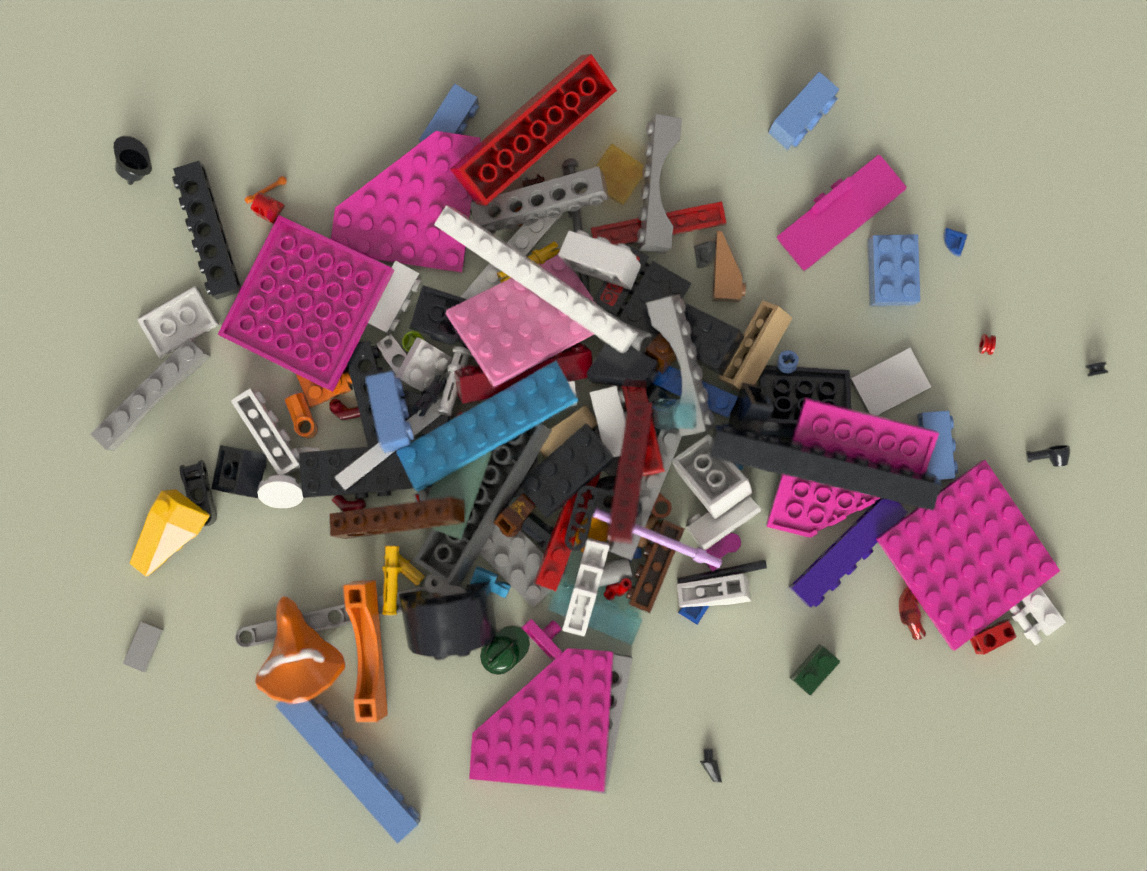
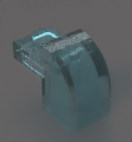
[653,399,697,430]

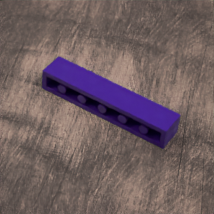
[789,498,908,608]

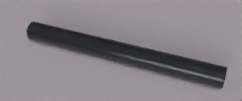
[677,560,767,584]

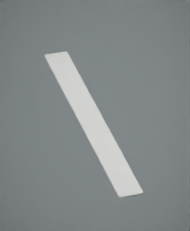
[335,398,442,490]

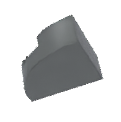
[694,241,716,268]

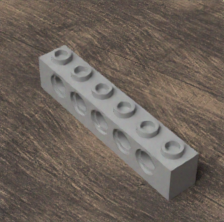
[471,166,609,234]
[586,653,633,794]

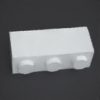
[368,261,422,335]
[590,386,627,457]

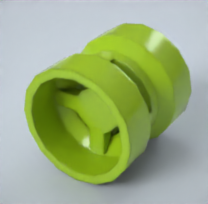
[402,331,426,353]

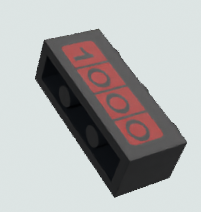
[593,244,650,317]

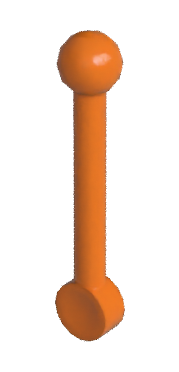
[244,176,287,204]

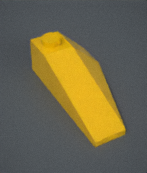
[130,489,210,576]

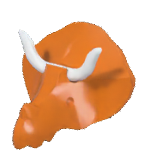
[255,596,345,703]

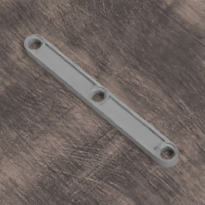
[235,586,434,647]

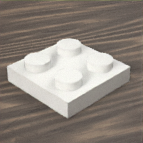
[395,337,453,392]

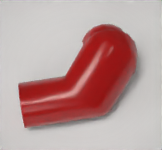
[603,578,632,600]

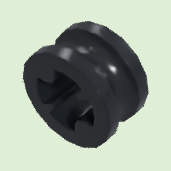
[1086,362,1108,377]

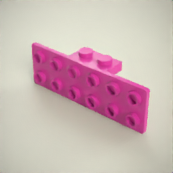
[777,155,907,271]

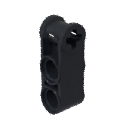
[179,460,217,526]

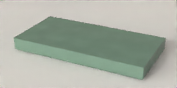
[427,451,492,539]

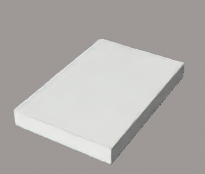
[137,286,219,359]
[850,348,931,416]

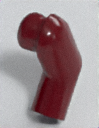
[329,399,361,420]
[331,495,366,512]

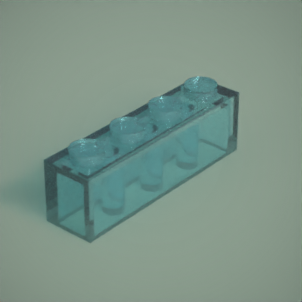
[548,581,642,645]

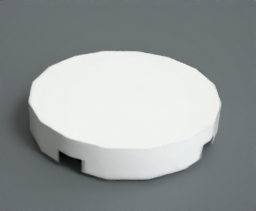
[258,475,303,508]

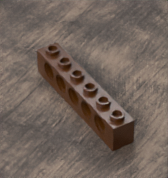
[330,497,465,539]

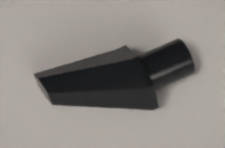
[700,749,722,782]

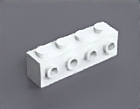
[231,388,300,476]

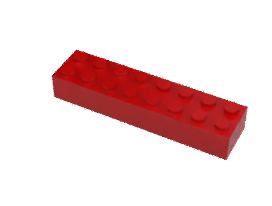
[450,54,617,206]

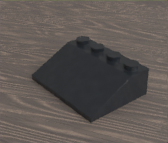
[758,365,852,438]

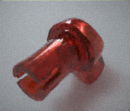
[899,586,926,640]

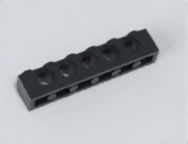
[172,161,241,299]
[347,340,384,447]

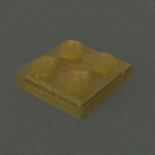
[595,143,644,206]

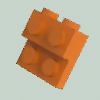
[295,371,352,408]

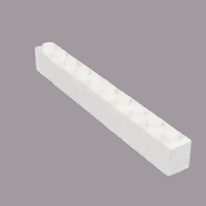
[434,205,639,352]

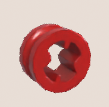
[979,334,996,355]

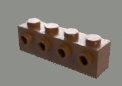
[626,520,685,613]

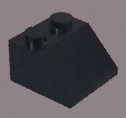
[211,445,267,498]

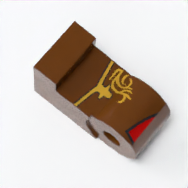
[494,493,536,537]

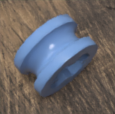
[777,350,799,373]

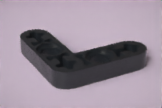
[565,486,643,551]

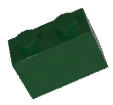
[790,644,841,696]

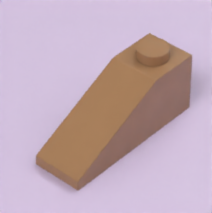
[712,231,746,302]

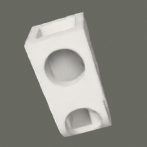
[376,333,407,374]

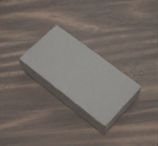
[123,621,164,672]

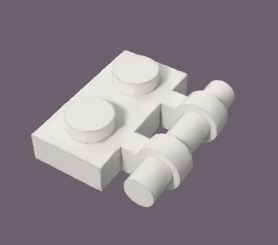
[1010,587,1066,645]

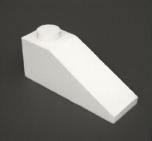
[677,574,751,607]

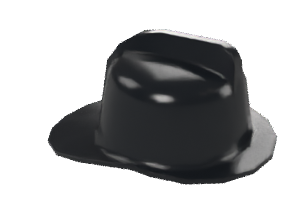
[113,136,152,185]

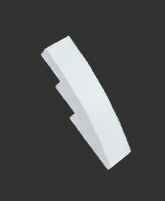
[563,538,610,636]

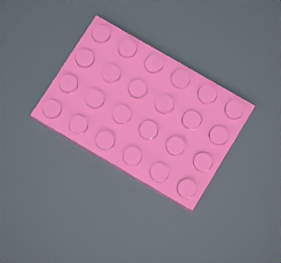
[446,255,597,387]

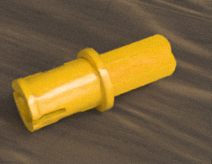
[383,554,425,586]

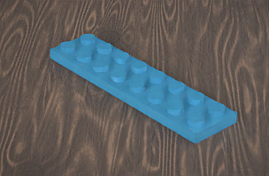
[396,361,578,492]

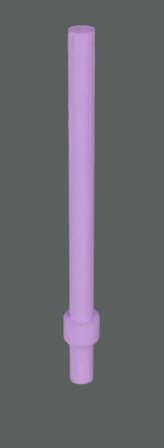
[593,508,722,568]

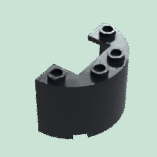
[399,581,497,660]

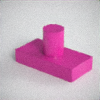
[521,619,562,660]

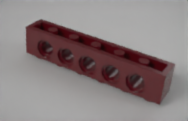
[608,400,653,544]

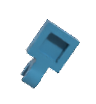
[470,566,511,598]

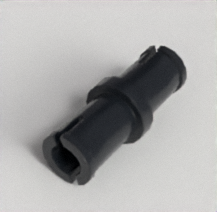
[412,375,447,417]

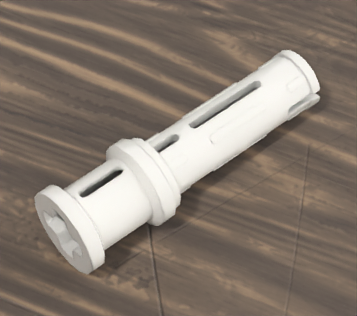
[437,347,473,416]

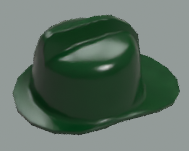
[480,626,530,675]

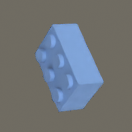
[768,72,840,150]
[868,234,920,306]
[365,371,414,453]

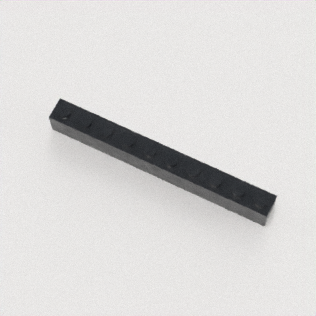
[709,424,942,510]

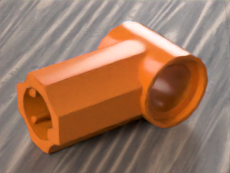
[284,392,318,439]

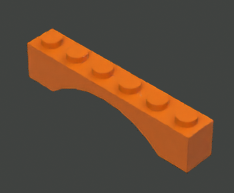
[343,580,388,722]

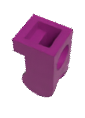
[705,533,741,571]

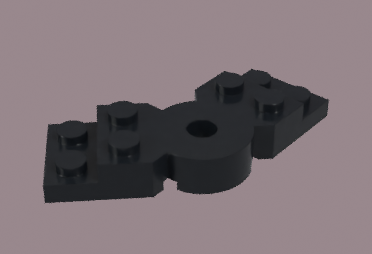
[409,285,468,349]

